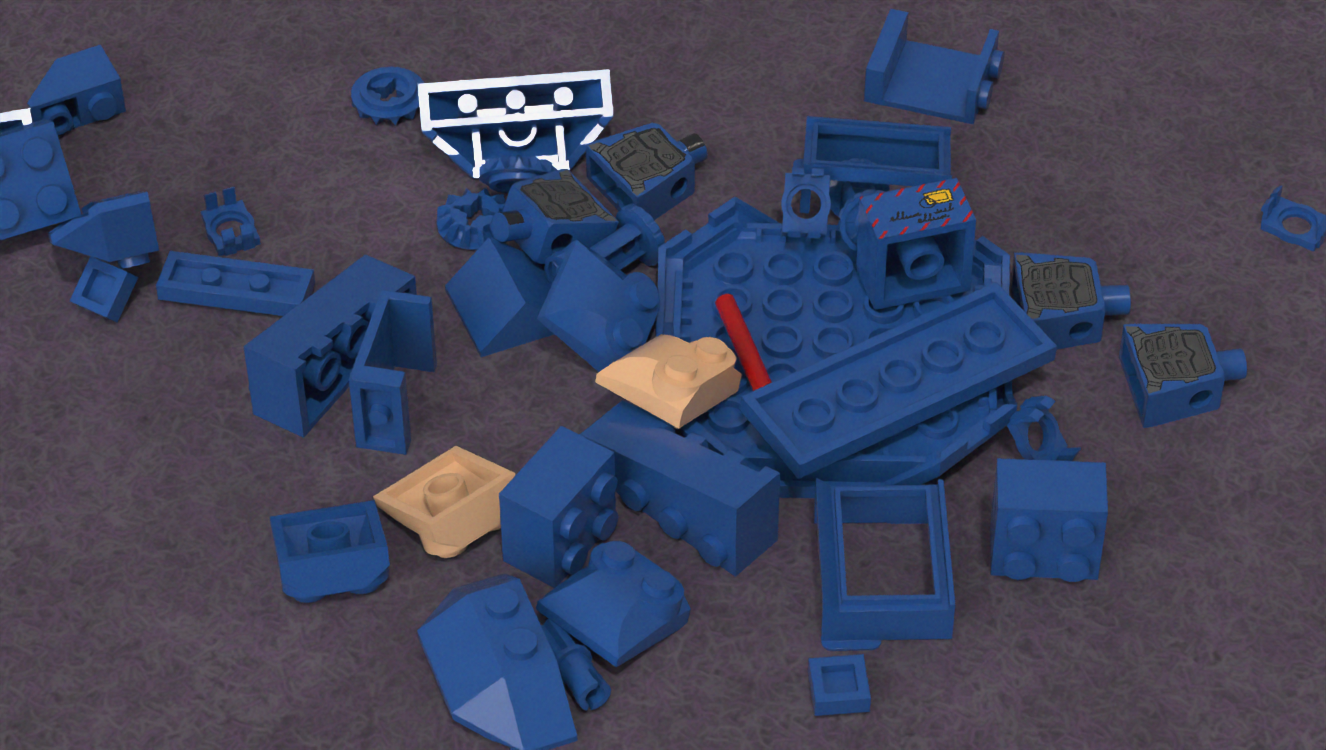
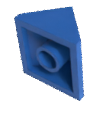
[445,237,555,357]

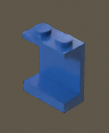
[864,9,1005,125]
[349,290,437,455]

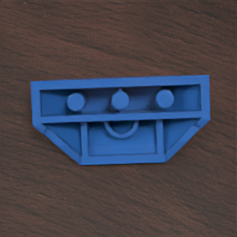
[418,69,614,180]
[48,191,159,269]
[417,574,578,750]

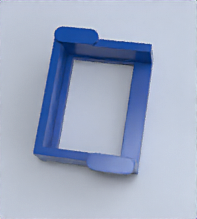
[793,116,952,213]
[814,477,955,651]

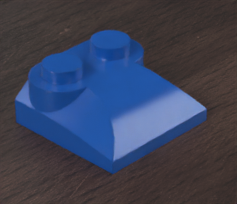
[537,240,660,372]
[270,500,390,603]
[536,541,691,667]

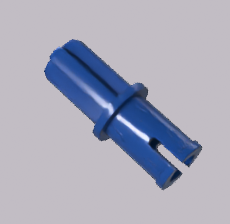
[541,619,611,710]

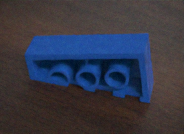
[243,254,417,438]
[579,400,780,577]

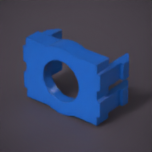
[781,167,831,239]
[1260,186,1326,251]
[200,187,261,256]
[1007,396,1081,461]

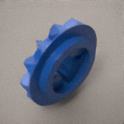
[351,67,424,126]
[479,154,557,193]
[436,188,506,250]

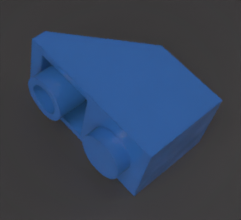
[27,44,126,135]

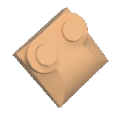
[595,334,742,429]
[373,446,515,558]

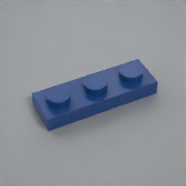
[156,251,315,316]

